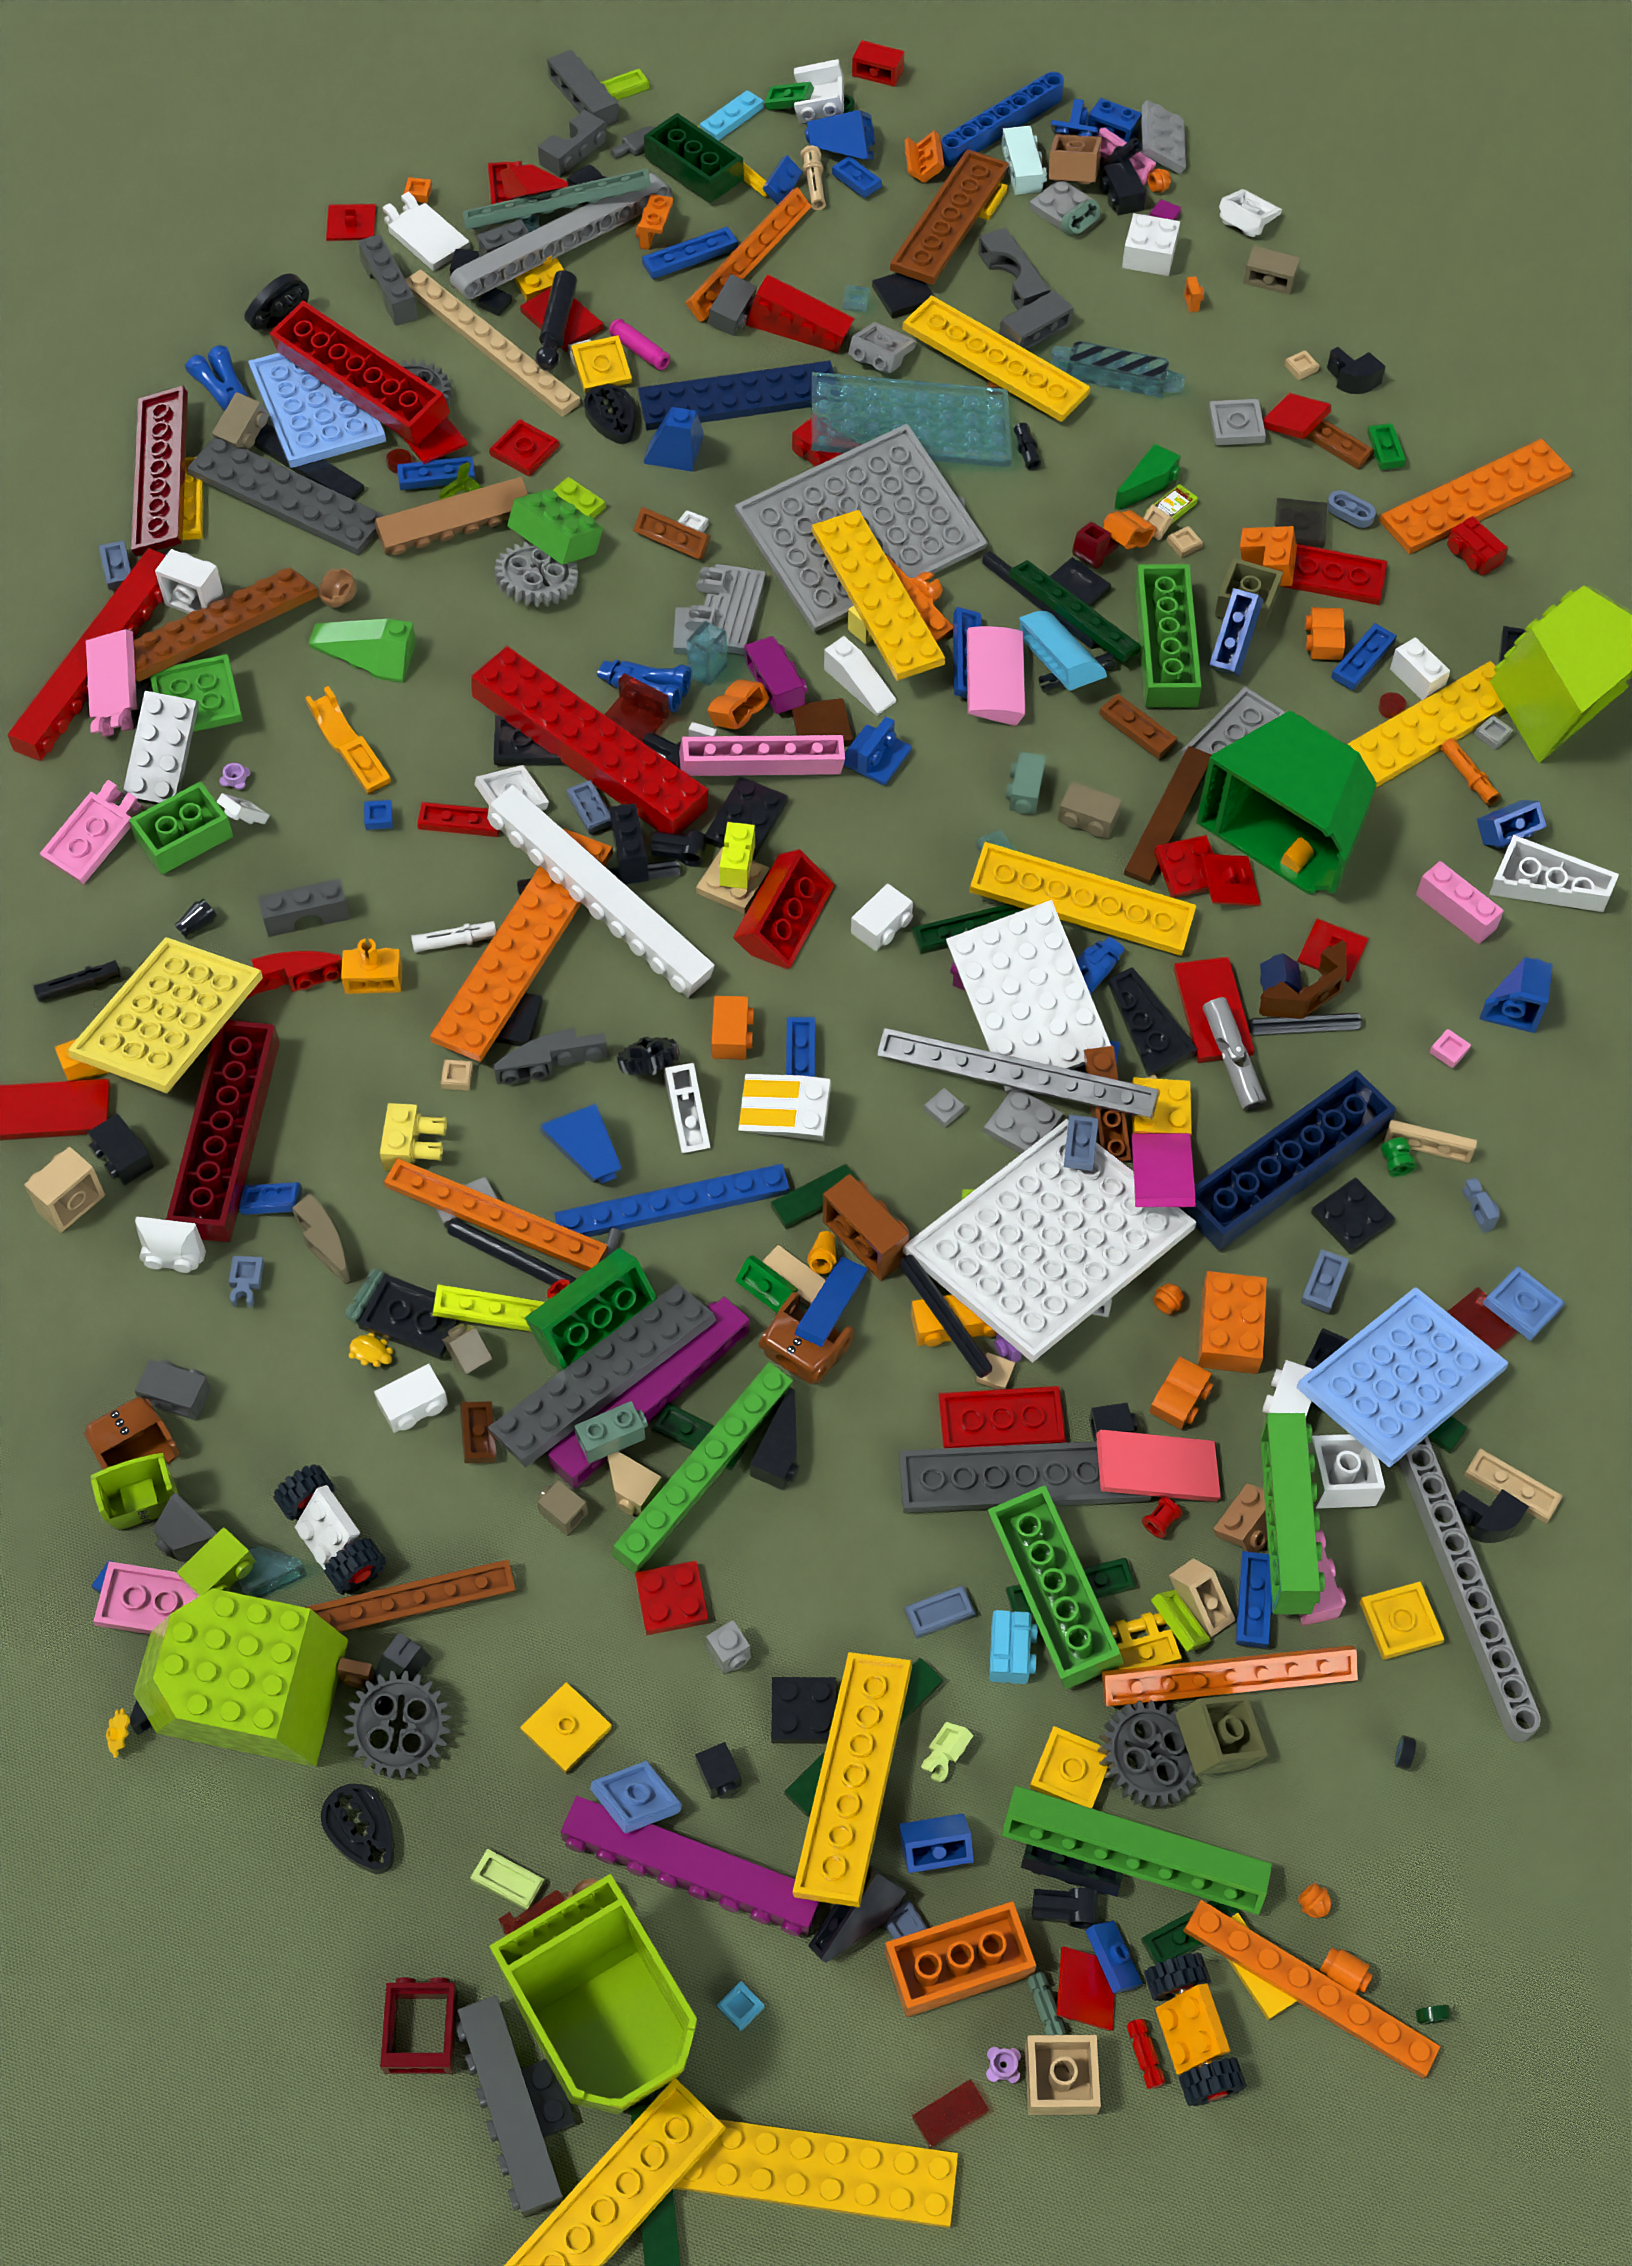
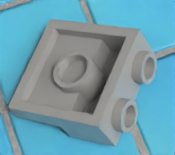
[848,322,916,373]

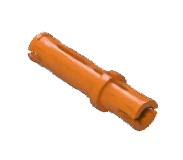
[1440,738,1501,806]

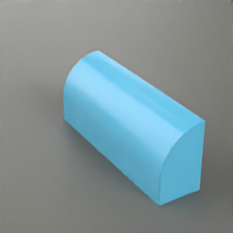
[1019,611,1107,691]

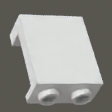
[794,59,844,124]

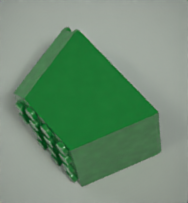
[1196,710,1377,894]

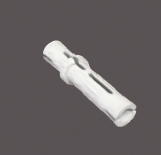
[411,921,496,953]

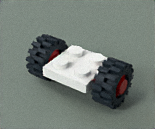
[273,1464,386,1595]

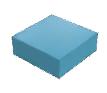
[717,1981,765,2032]

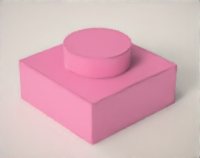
[1429,1029,1471,1069]

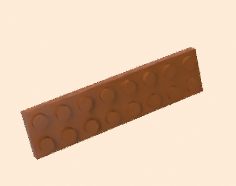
[890,149,1010,285]
[134,567,319,683]

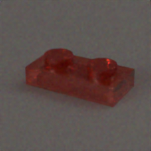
[912,2079,989,2148]

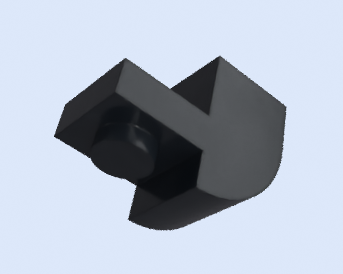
[1327,346,1386,394]
[1454,1489,1529,1543]

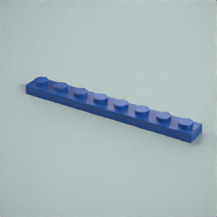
[554,1164,789,1237]

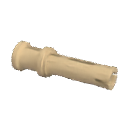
[800,145,826,210]

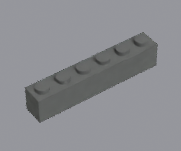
[454,1995,564,2218]

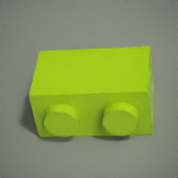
[176,1527,256,1597]

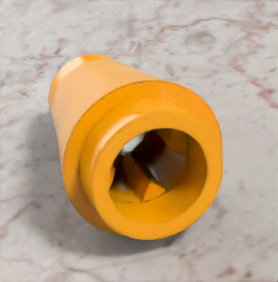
[807,1231,836,1274]

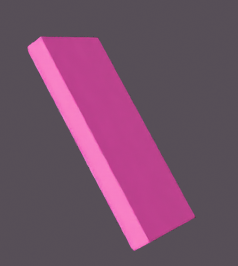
[1132,1133,1195,1207]

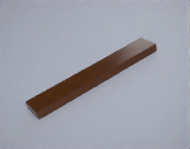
[1124,745,1212,885]

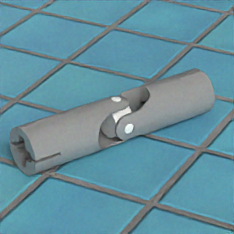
[1202,997,1267,1111]

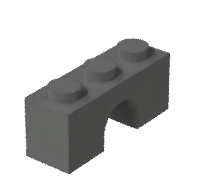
[538,109,607,177]
[258,878,350,937]

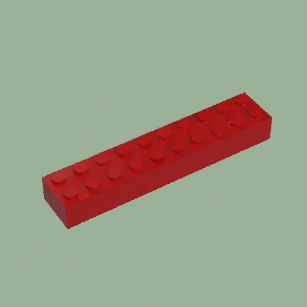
[471,646,709,834]

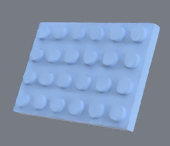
[248,353,386,468]
[1296,1287,1509,1468]

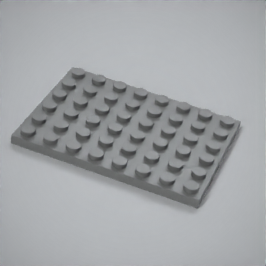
[734,424,987,633]

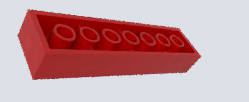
[269,301,450,446]

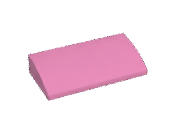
[967,626,1025,726]

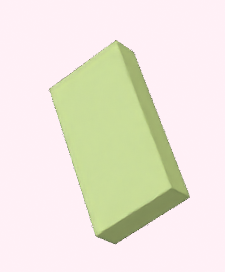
[470,1849,545,1912]

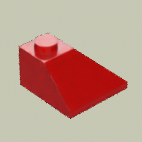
[500,161,568,200]

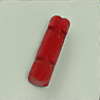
[1127,2019,1165,2089]

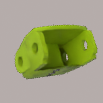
[90,1453,179,1530]

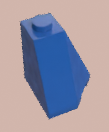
[805,110,875,161]
[644,407,704,472]
[1479,957,1553,1033]
[539,1103,622,1184]

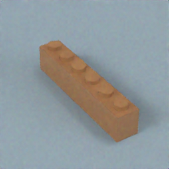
[375,477,528,555]

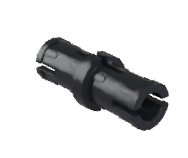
[1100,137,1143,171]
[1014,422,1041,471]

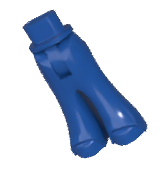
[185,345,248,411]
[597,659,691,713]
[1076,937,1125,995]

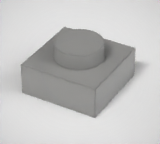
[924,1088,965,1128]

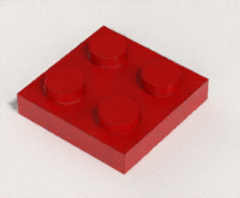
[1154,835,1214,898]
[635,1560,709,1636]

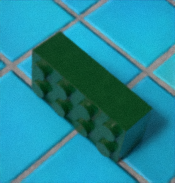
[644,113,744,203]

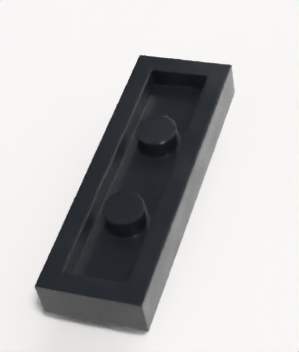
[1020,1844,1123,1897]

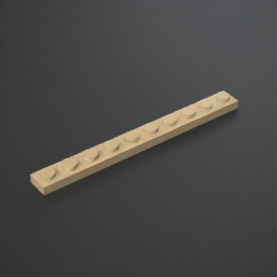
[405,269,581,417]

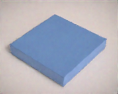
[1482,1266,1565,1341]
[590,1761,682,1834]

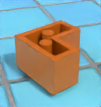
[1240,526,1297,586]

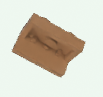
[1213,1484,1267,1553]

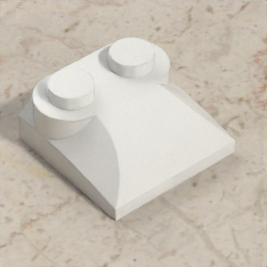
[1219,189,1282,237]
[135,1217,206,1273]

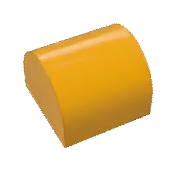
[1281,837,1314,874]

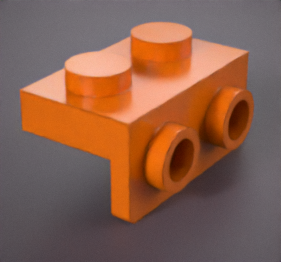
[904,130,944,184]
[636,194,673,250]

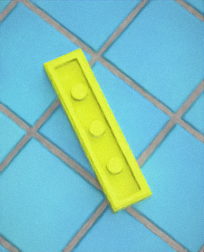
[432,1284,545,1332]

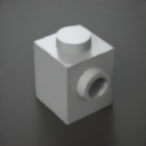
[706,1620,751,1675]

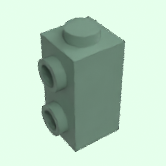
[1006,752,1046,814]
[574,1401,648,1464]

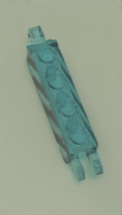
[1050,341,1186,398]

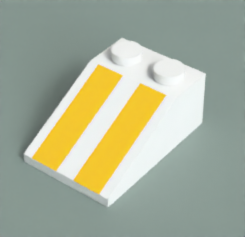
[738,1074,831,1141]

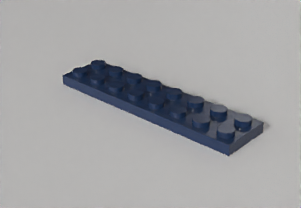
[638,360,840,431]

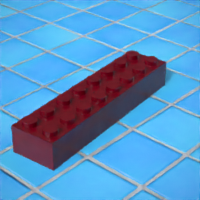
[166,1020,280,1243]

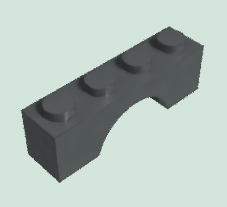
[978,228,1050,310]
[358,234,418,326]

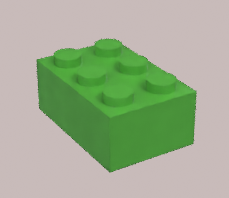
[507,489,603,565]
[129,781,234,875]

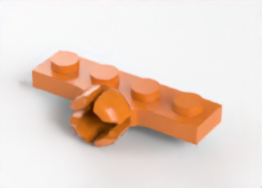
[886,554,953,643]

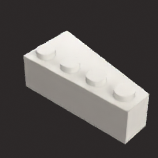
[1489,835,1619,912]

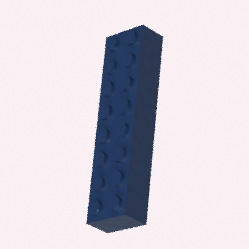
[1180,1069,1397,1251]

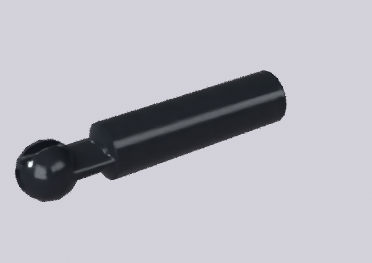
[535,270,577,371]

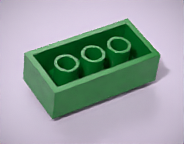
[525,1248,657,1371]

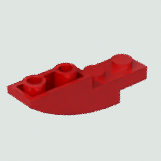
[246,951,342,999]

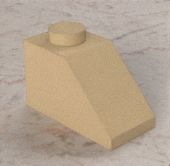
[607,1451,663,1516]
[1169,1558,1236,1637]

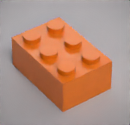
[1198,1271,1267,1374]

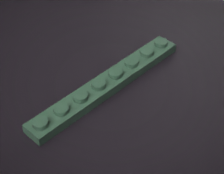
[463,168,652,230]

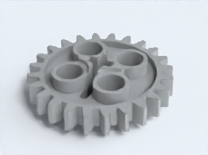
[494,542,578,607]

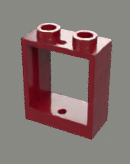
[380,1977,458,2074]

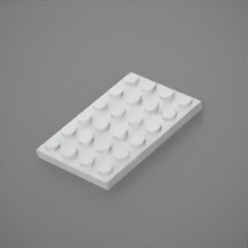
[946,900,1111,1094]

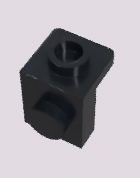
[1304,1328,1349,1369]

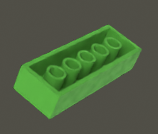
[1135,564,1202,707]
[1260,1413,1325,1614]
[988,1485,1124,1690]

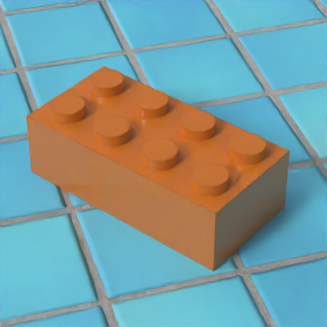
[884,1901,1036,2018]

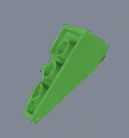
[308,618,417,683]

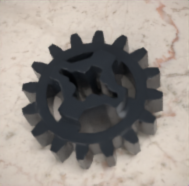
[616,1036,680,1076]

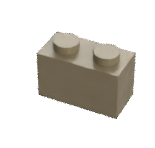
[1243,246,1300,295]
[211,392,270,450]
[1058,781,1122,839]

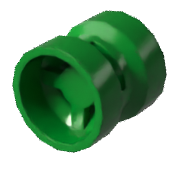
[1380,1137,1417,1177]

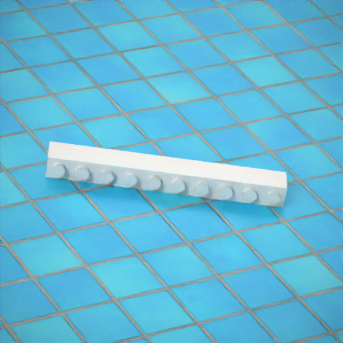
[487,785,715,998]

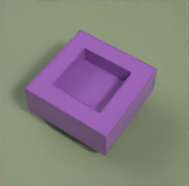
[994,1333,1022,1363]

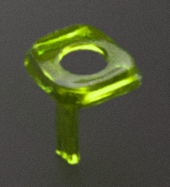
[439,462,482,500]

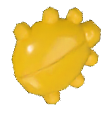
[348,1333,393,1367]
[106,1708,130,1758]

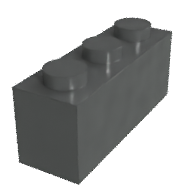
[999,291,1074,350]

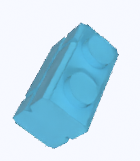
[989,1610,1037,1684]

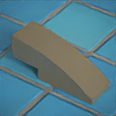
[292,1194,350,1284]

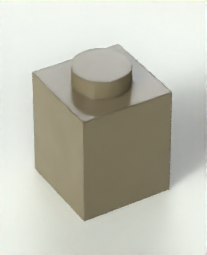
[442,1324,492,1374]
[537,1480,588,1536]

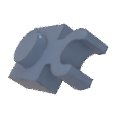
[1462,1177,1500,1233]
[229,1256,265,1308]

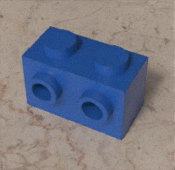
[1087,98,1142,142]
[1476,800,1547,848]
[899,1813,974,1873]

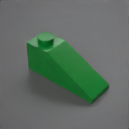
[1114,443,1181,510]

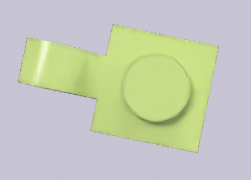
[921,1722,973,1783]

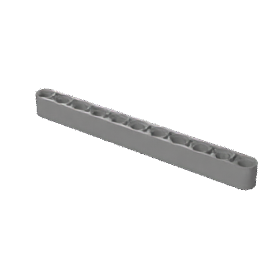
[450,173,672,299]
[1398,1436,1541,1743]

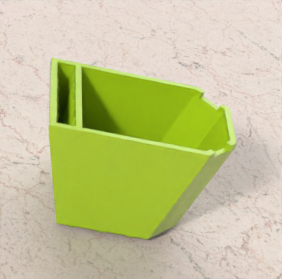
[1490,585,1632,763]
[133,1588,349,1767]
[489,1873,697,2114]

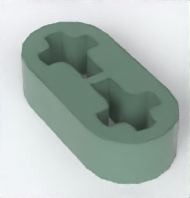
[1061,199,1100,235]

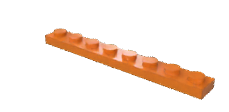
[685,187,812,322]
[384,1158,608,1271]
[1102,1645,1358,1707]
[1183,1900,1441,2079]

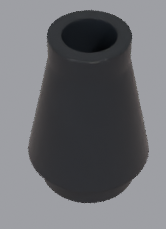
[174,898,217,937]

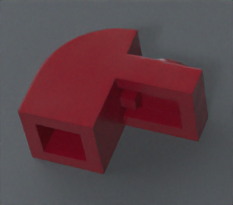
[1072,521,1119,569]

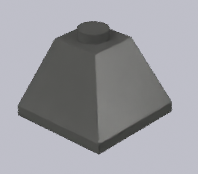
[153,1492,217,1562]

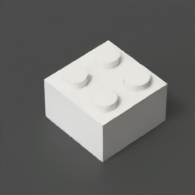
[1122,213,1180,276]
[155,549,225,614]
[1308,1434,1385,1509]

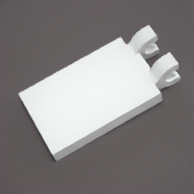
[382,192,471,271]

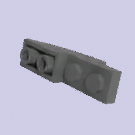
[494,1028,608,1085]

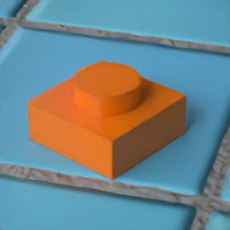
[403,177,432,203]
[1184,276,1204,312]

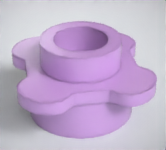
[219,763,250,790]
[986,2047,1021,2084]

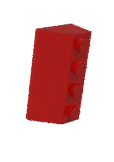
[733,849,835,969]

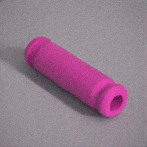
[609,319,670,370]

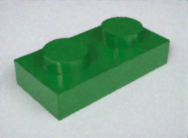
[764,82,814,110]
[1367,423,1406,470]
[735,1255,798,1313]

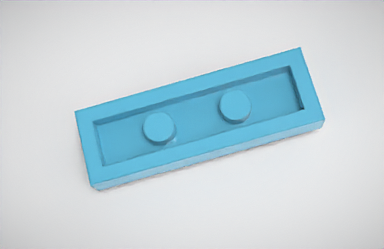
[699,90,764,141]

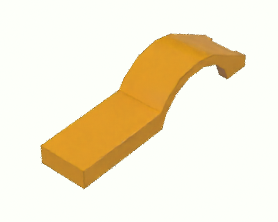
[305,686,391,795]

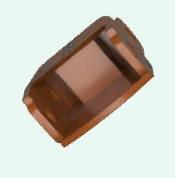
[759,1292,854,1384]
[83,1397,181,1469]

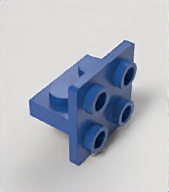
[1051,98,1098,137]
[844,716,911,785]

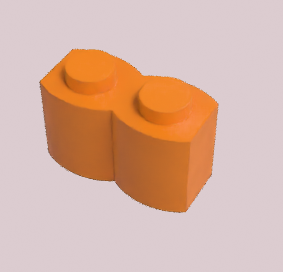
[1103,510,1157,549]
[1304,607,1345,660]
[707,679,769,729]
[1149,1356,1214,1430]

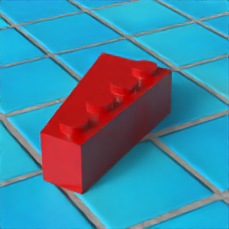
[746,274,854,353]

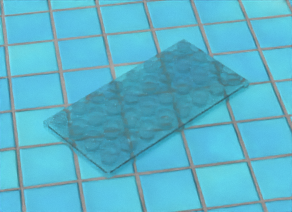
[811,372,1012,467]

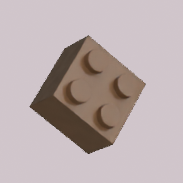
[1049,134,1102,184]

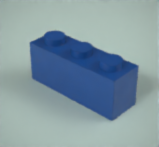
[1210,588,1263,676]

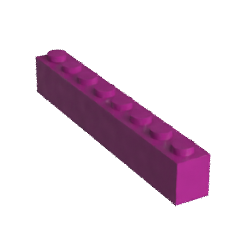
[547,1296,750,1490]
[560,1795,821,1937]

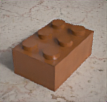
[822,1174,909,1282]

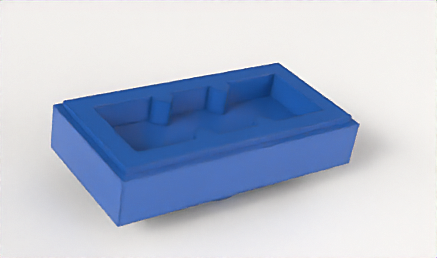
[238,1182,303,1215]
[1085,1921,1143,1994]

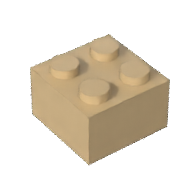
[24,1146,105,1234]
[1025,2035,1101,2115]

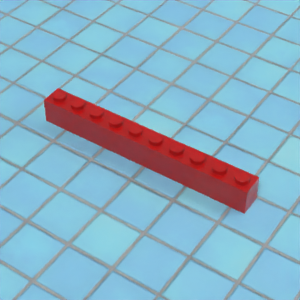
[7,548,166,762]

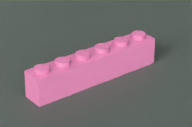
[679,735,845,776]

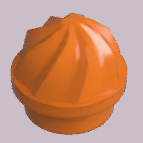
[1147,168,1171,193]
[1152,1283,1184,1315]
[1297,1882,1332,1918]

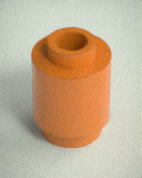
[1320,1947,1373,1994]

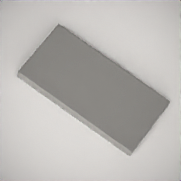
[1181,686,1285,757]

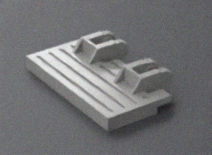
[684,564,766,655]

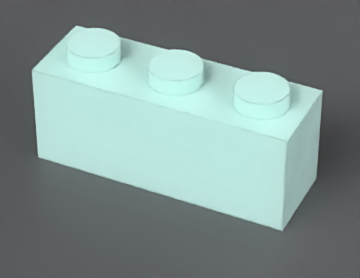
[1002,126,1047,195]

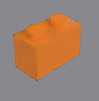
[711,996,754,1060]

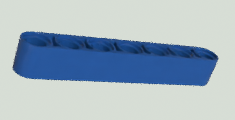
[941,72,1064,167]

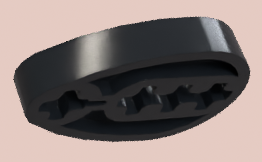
[244,273,309,330]
[584,384,635,444]
[321,1784,395,1874]

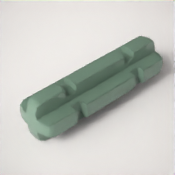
[345,1268,385,1323]
[1027,1972,1066,2035]

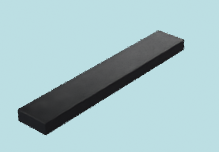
[253,423,365,500]

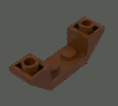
[1259,940,1347,1019]

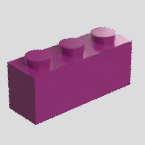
[744,636,807,714]

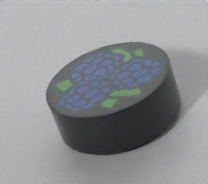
[1395,1735,1416,1770]

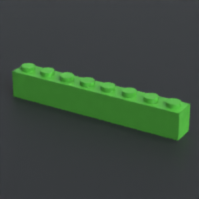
[612,1362,793,1574]
[1001,1785,1272,1915]

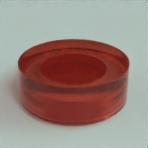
[386,449,412,473]
[1378,692,1406,719]

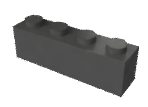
[547,49,619,126]

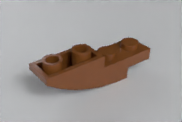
[1083,1046,1131,1161]

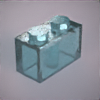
[686,620,727,686]

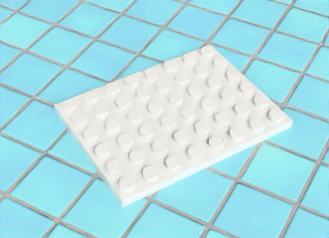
[903,1119,1196,1363]

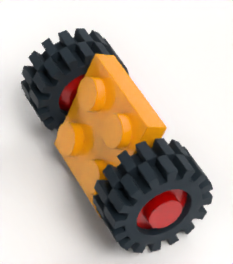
[1144,1953,1247,2106]

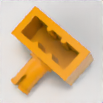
[341,938,402,994]

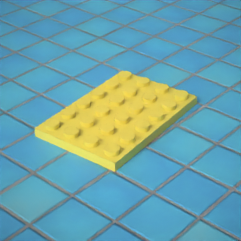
[68,937,263,1093]

